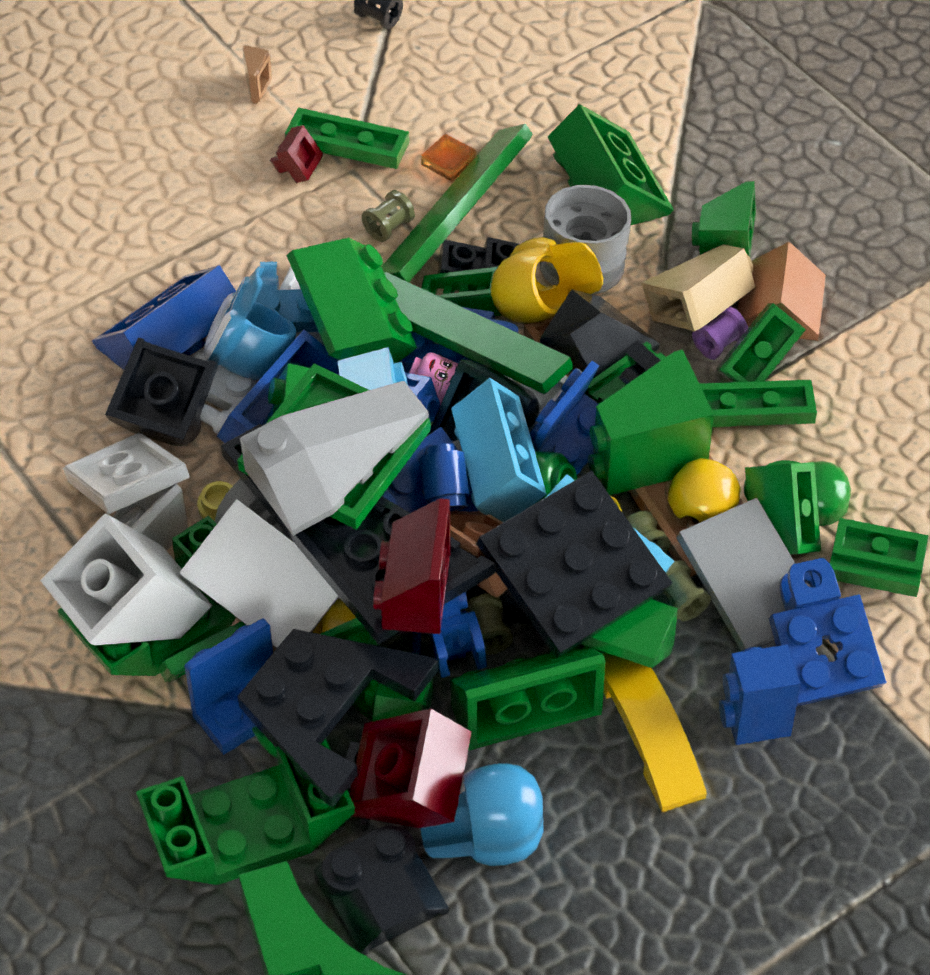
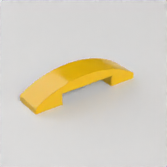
[602,652,707,813]

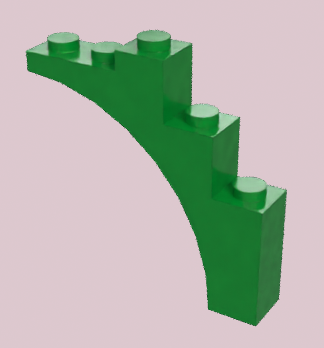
[238,861,406,975]

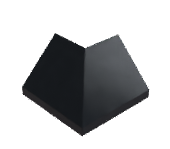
[539,289,660,378]

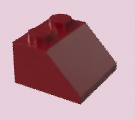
[373,498,450,634]
[349,709,472,828]

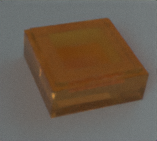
[421,133,476,182]

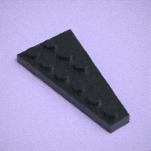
[221,424,495,644]

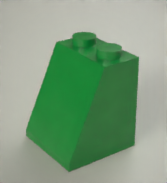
[588,349,714,495]

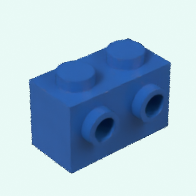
[719,644,801,745]

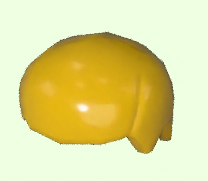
[667,458,741,523]

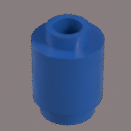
[419,444,470,511]

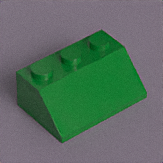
[547,104,674,225]
[286,237,417,363]
[451,644,606,751]

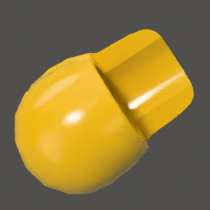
[490,237,603,324]

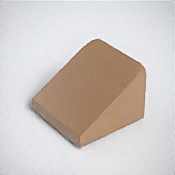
[242,45,272,104]

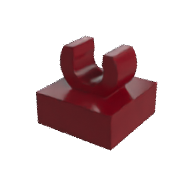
[270,125,324,183]

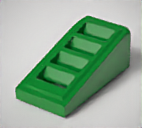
[421,267,502,316]

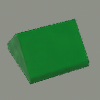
[581,599,678,668]

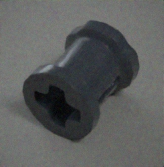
[354,0,403,29]

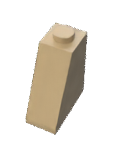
[641,245,755,331]

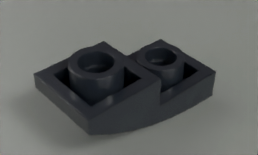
[438,237,519,274]

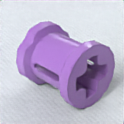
[692,306,748,360]

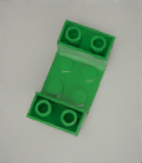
[57,515,237,676]
[136,739,355,885]

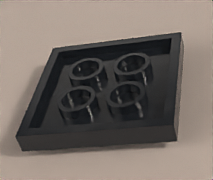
[476,471,673,659]

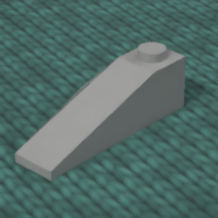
[240,381,429,536]

